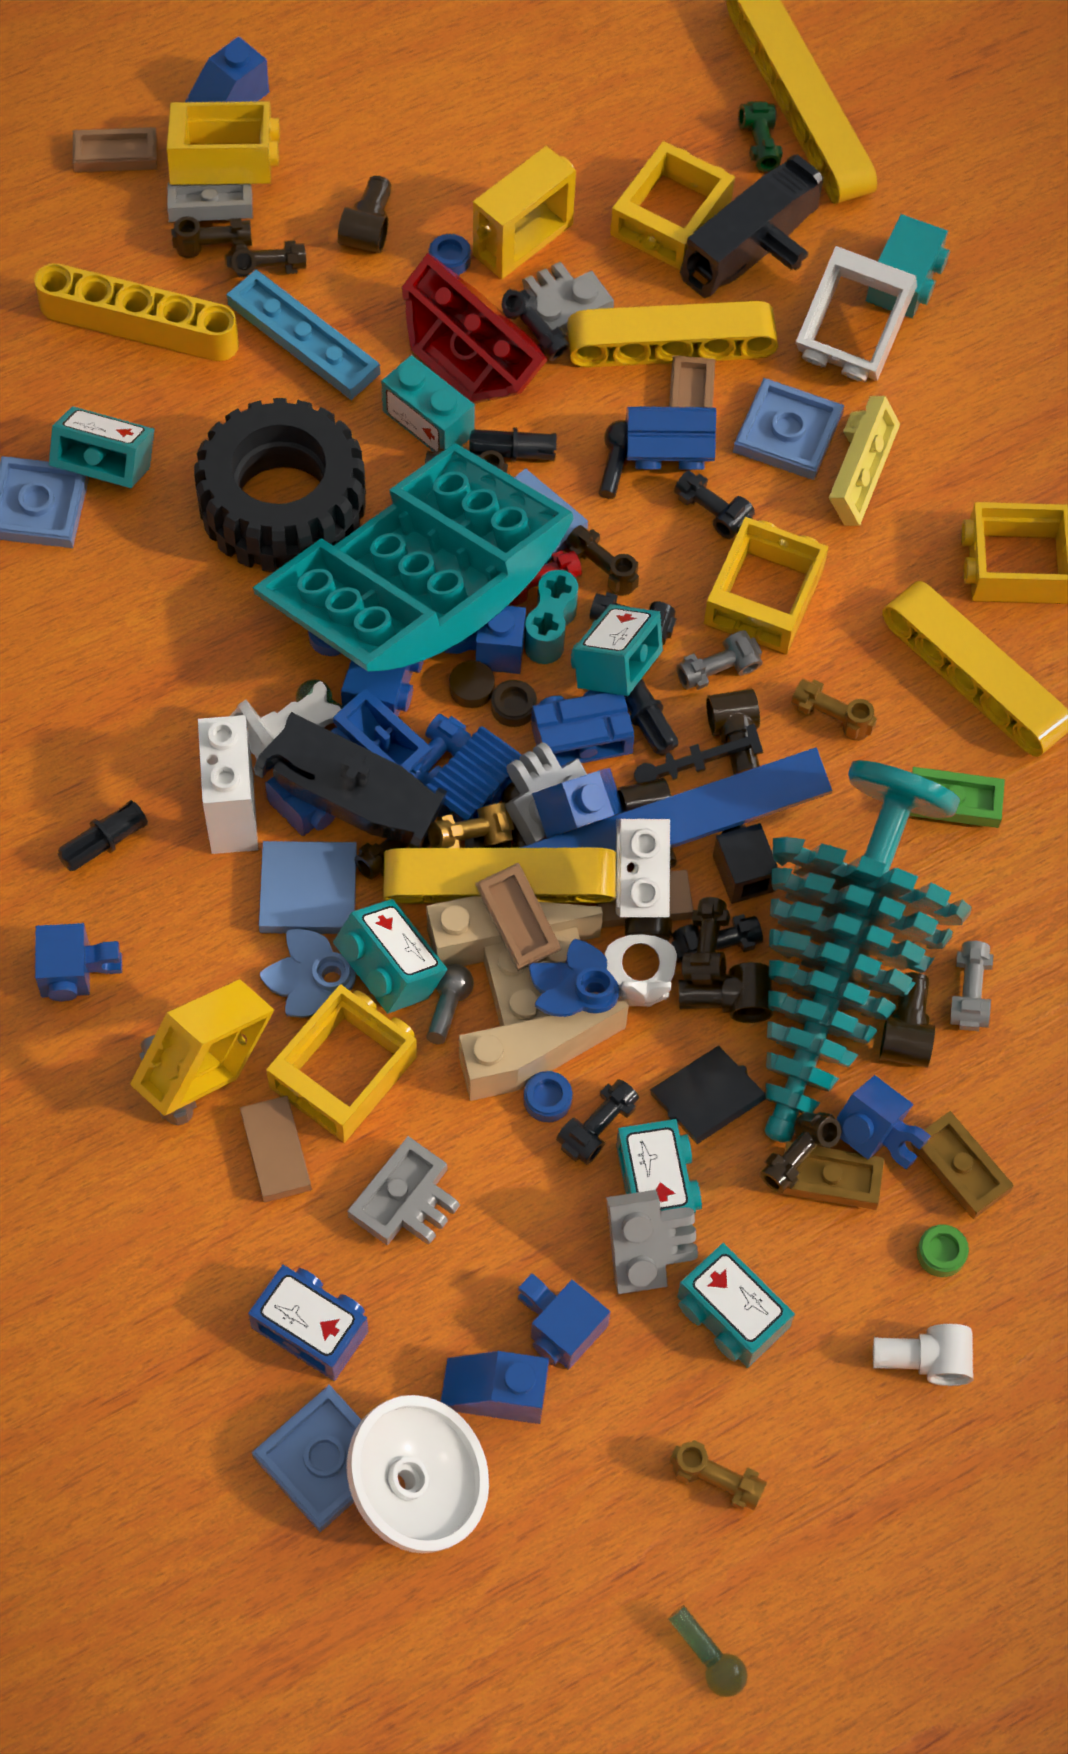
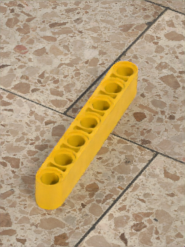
[726,0,877,204]

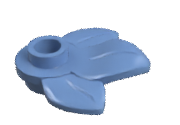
[260,929,356,1018]

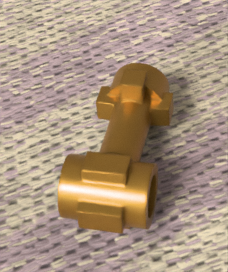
[791,679,877,741]
[428,803,514,848]
[670,1440,767,1511]

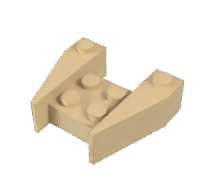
[426,896,629,1101]

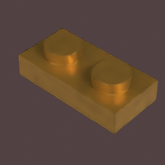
[910,1111,1014,1219]
[779,1141,884,1210]

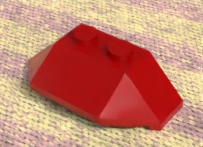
[401,253,548,404]

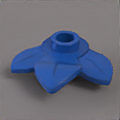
[529,939,619,1017]

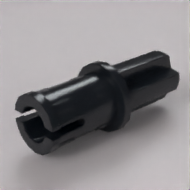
[469,427,557,462]
[624,678,678,756]
[58,800,148,871]

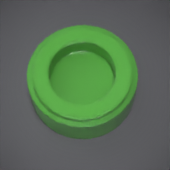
[917,1224,969,1277]

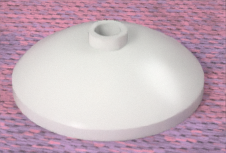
[347,1395,489,1553]

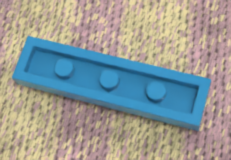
[226,269,381,400]

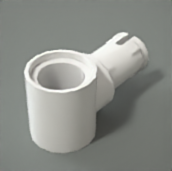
[873,1324,973,1386]

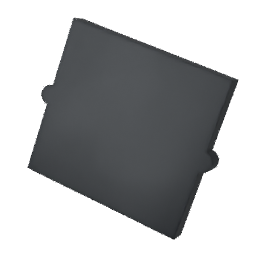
[650,1046,766,1144]

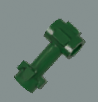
[738,102,783,172]

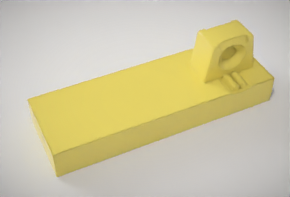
[829,396,900,526]

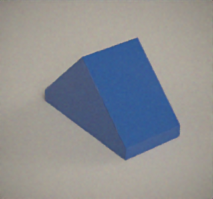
[333,687,432,772]

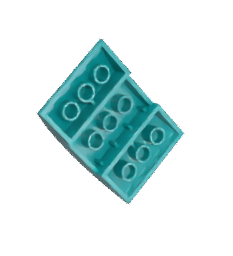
[253,443,574,672]

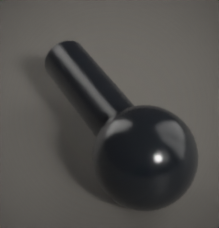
[599,420,627,499]

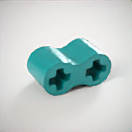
[524,570,578,664]

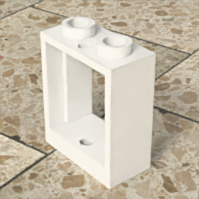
[796,246,917,382]
[198,715,258,854]
[616,819,670,917]

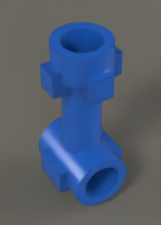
[409,714,471,783]

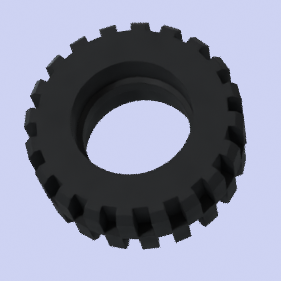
[194,398,366,572]

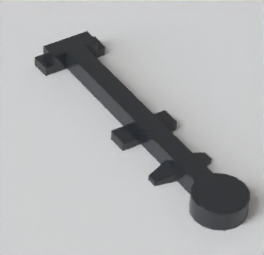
[634,723,764,783]

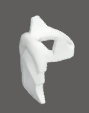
[230,681,341,771]
[604,934,677,1007]

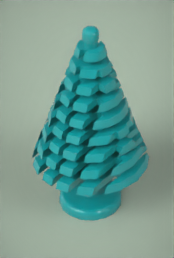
[765,760,972,1143]

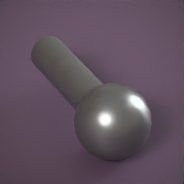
[426,964,474,1044]

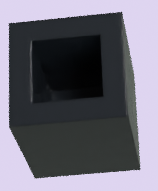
[713,823,778,904]

